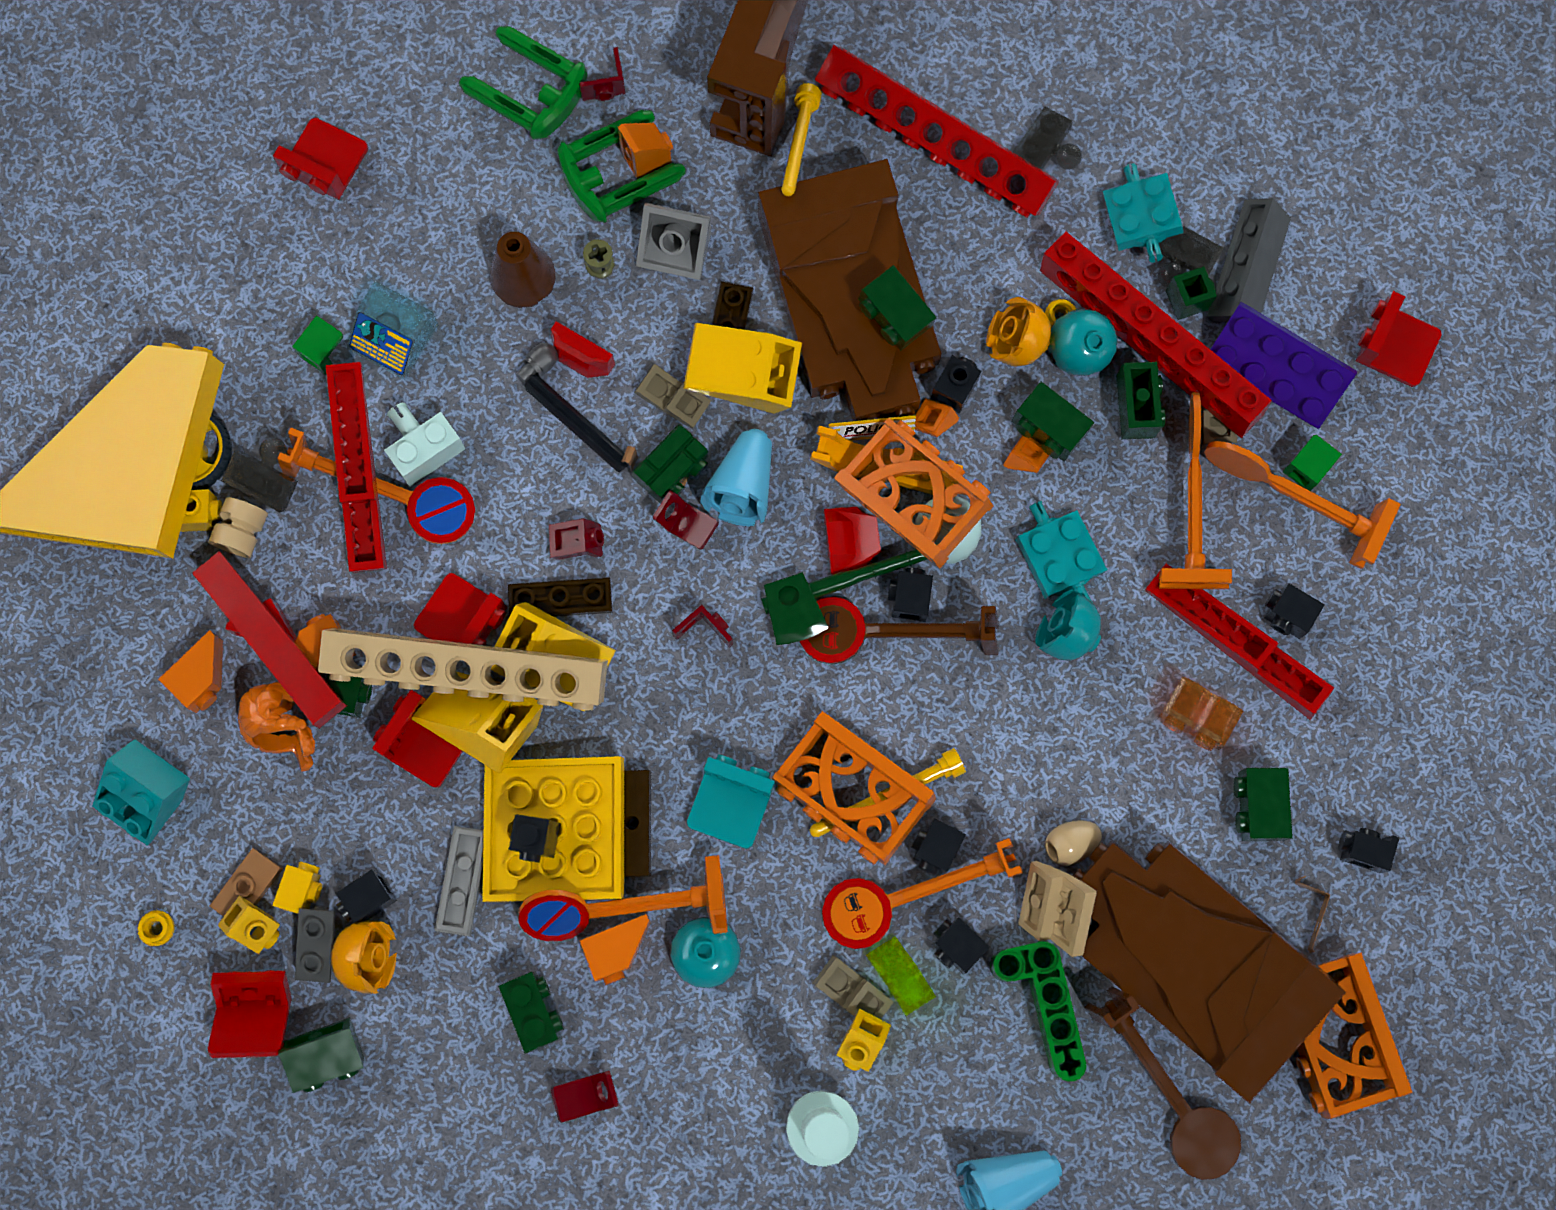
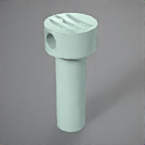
[786,1090,859,1167]

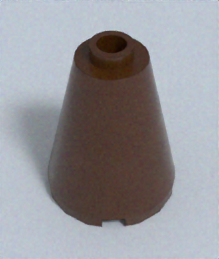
[490,232,556,308]

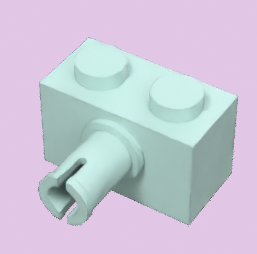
[384,402,465,487]

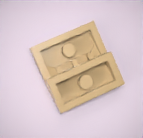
[1018,861,1097,957]

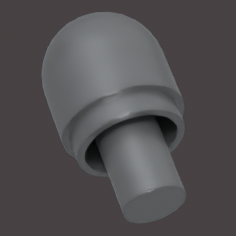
[516,343,558,383]

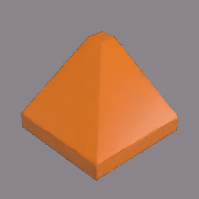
[915,398,959,437]
[1003,435,1049,473]

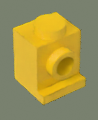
[272,861,322,914]
[218,895,280,954]
[836,1008,891,1072]

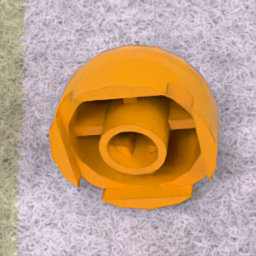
[986,297,1051,367]
[331,921,397,994]

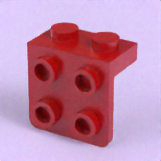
[273,118,368,200]
[1355,291,1442,387]
[413,573,507,663]
[372,689,463,788]
[207,970,291,1058]

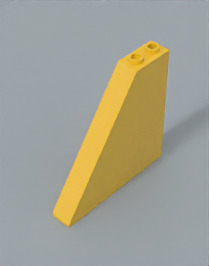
[0,343,224,559]

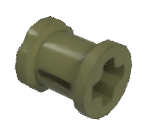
[583,239,615,279]

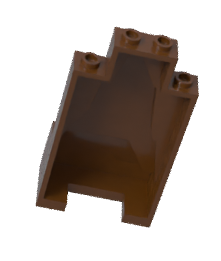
[707,0,808,157]
[758,159,942,421]
[1072,840,1346,1104]

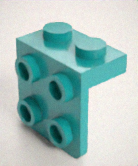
[687,754,775,849]

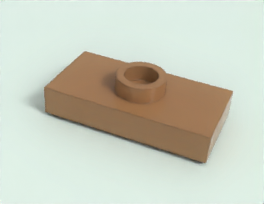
[210,848,283,917]

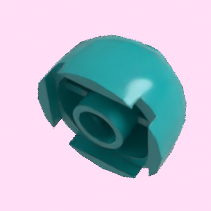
[1048,309,1118,376]
[1035,590,1101,661]
[670,917,741,989]

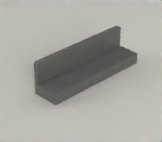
[1207,198,1291,322]

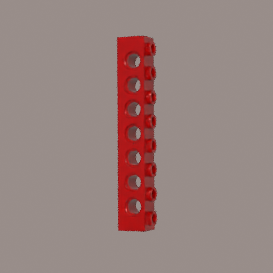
[814,45,1060,218]
[1040,231,1272,439]

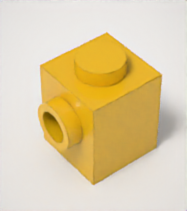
[180,489,222,532]

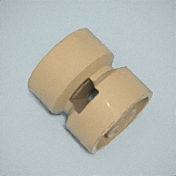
[208,497,268,558]

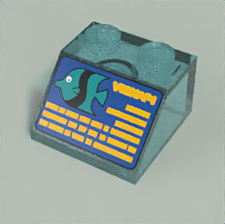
[347,281,439,380]

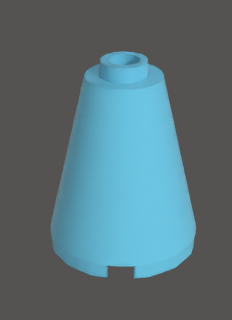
[700,429,772,527]
[956,1150,1062,1210]

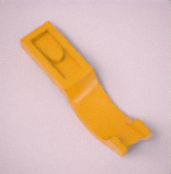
[810,425,963,496]

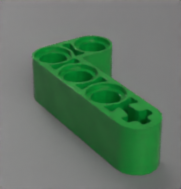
[990,942,1086,1082]

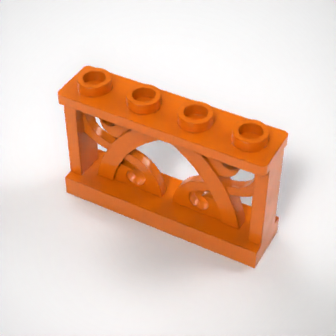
[834,417,993,569]
[771,711,936,866]
[1296,953,1413,1119]

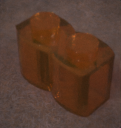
[1158,676,1243,751]

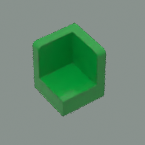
[292,315,343,375]
[1283,435,1342,491]

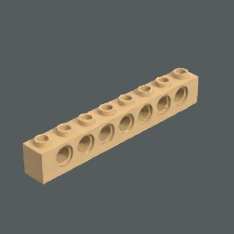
[318,628,608,710]

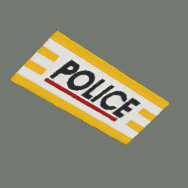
[828,415,916,441]

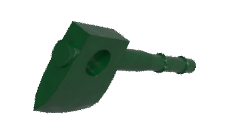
[761,549,928,645]

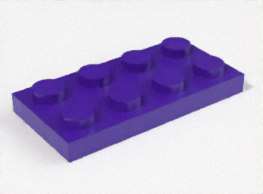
[1210,302,1357,429]

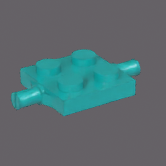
[1103,163,1184,263]
[1015,501,1108,603]

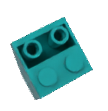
[92,739,190,846]

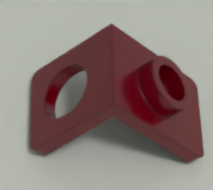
[580,47,626,101]
[653,490,719,550]
[672,605,733,648]
[551,1070,619,1123]

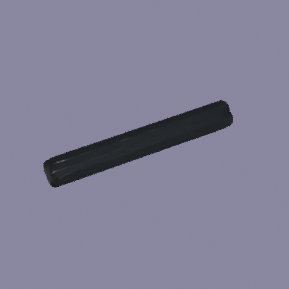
[524,375,629,472]

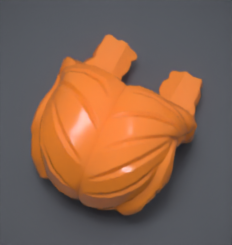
[238,681,315,772]

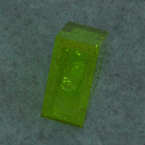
[865,936,936,1016]

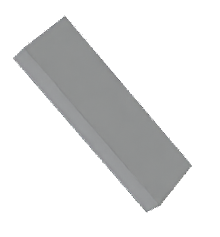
[434,826,484,937]

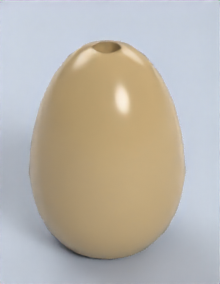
[1045,820,1102,866]

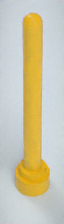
[782,83,822,196]
[810,748,966,837]

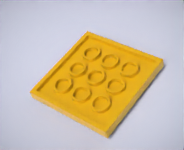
[482,756,624,903]

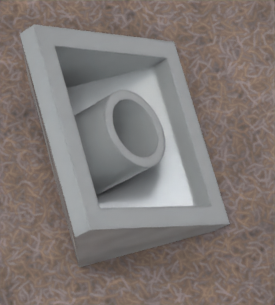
[636,203,711,280]

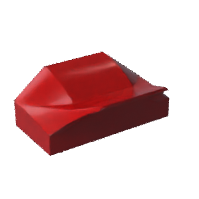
[551,321,615,378]
[823,506,881,575]

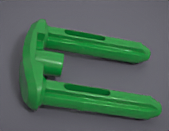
[459,26,587,140]
[557,110,686,223]

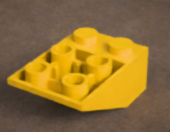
[683,323,802,414]
[491,602,616,712]
[412,672,543,774]

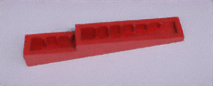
[326,362,387,573]
[192,551,347,729]
[1145,563,1334,720]

